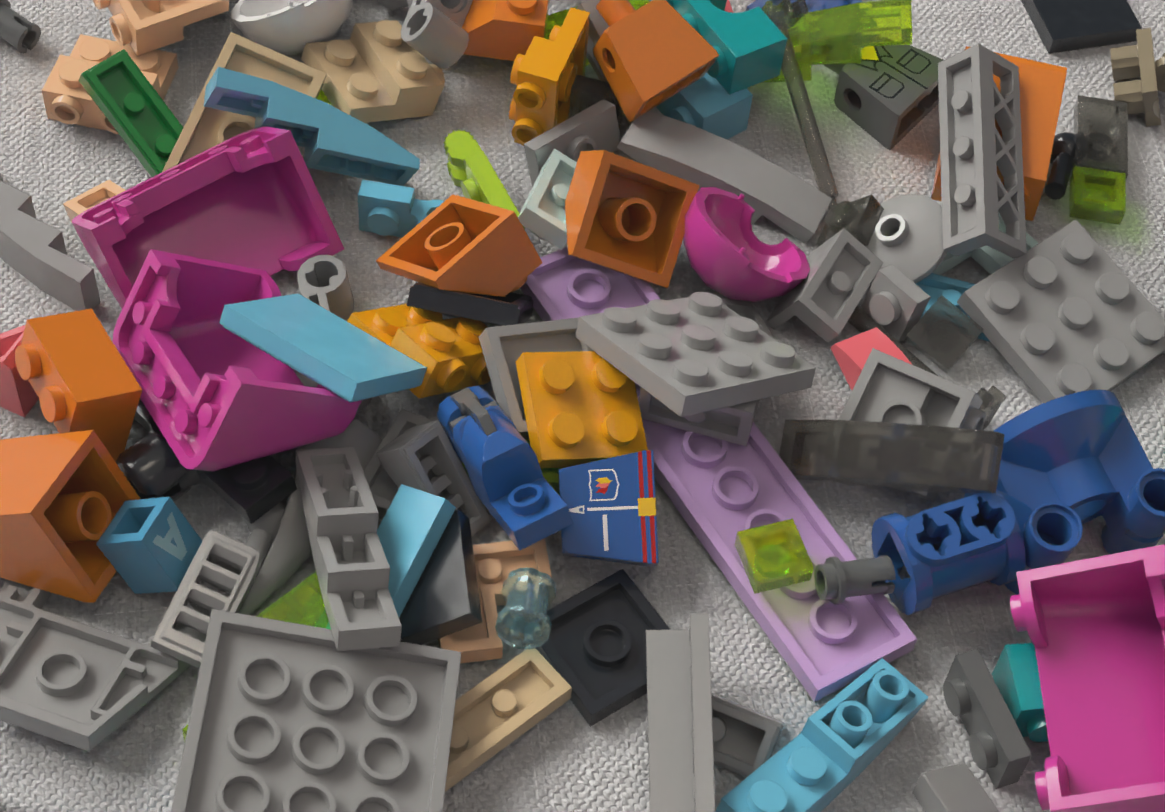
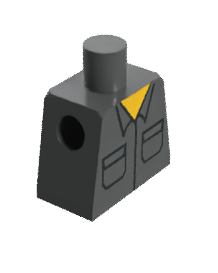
[824,34,943,150]

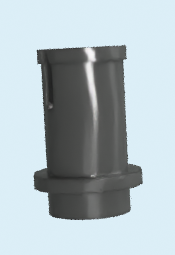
[0,0,41,53]
[814,555,896,605]

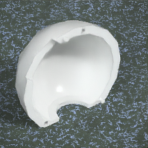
[231,0,352,55]

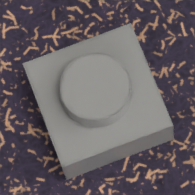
[860,264,931,343]

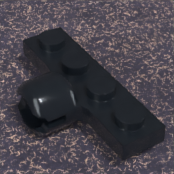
[116,399,297,524]

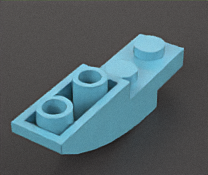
[715,658,929,812]

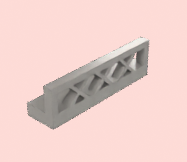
[938,44,1027,258]
[646,613,715,812]

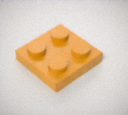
[515,351,648,468]

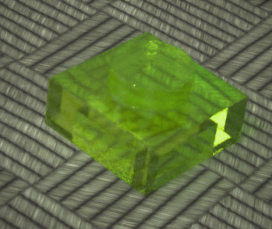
[1069,166,1126,225]
[734,519,814,594]

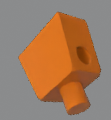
[593,0,719,122]

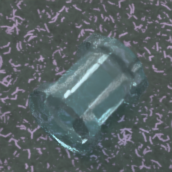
[495,568,557,649]

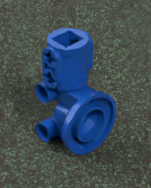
[871,390,1165,616]

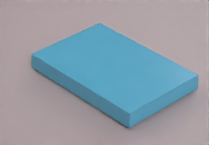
[219,293,427,403]

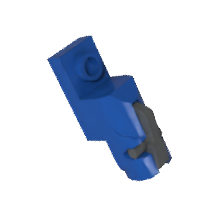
[436,386,573,550]

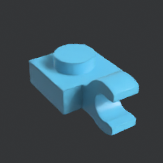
[358,180,444,237]

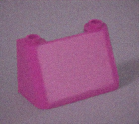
[72,126,344,309]
[112,249,362,472]
[1010,544,1165,812]

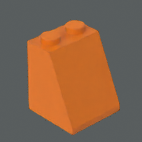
[931,46,1067,221]
[0,430,140,603]

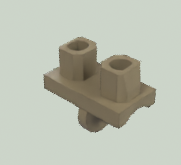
[1110,28,1165,127]

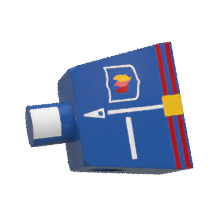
[559,450,659,567]

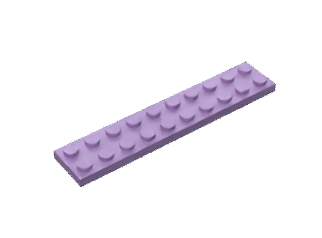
[520,246,917,702]

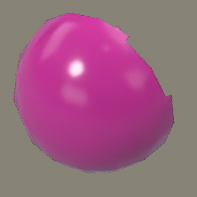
[683,187,810,302]

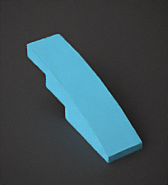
[204,67,420,186]

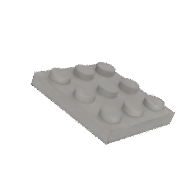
[957,219,1165,403]
[575,292,816,417]

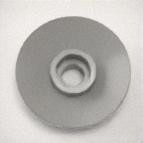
[854,194,947,285]

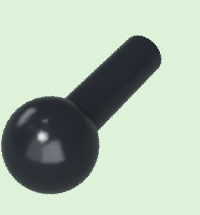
[1045,132,1086,200]

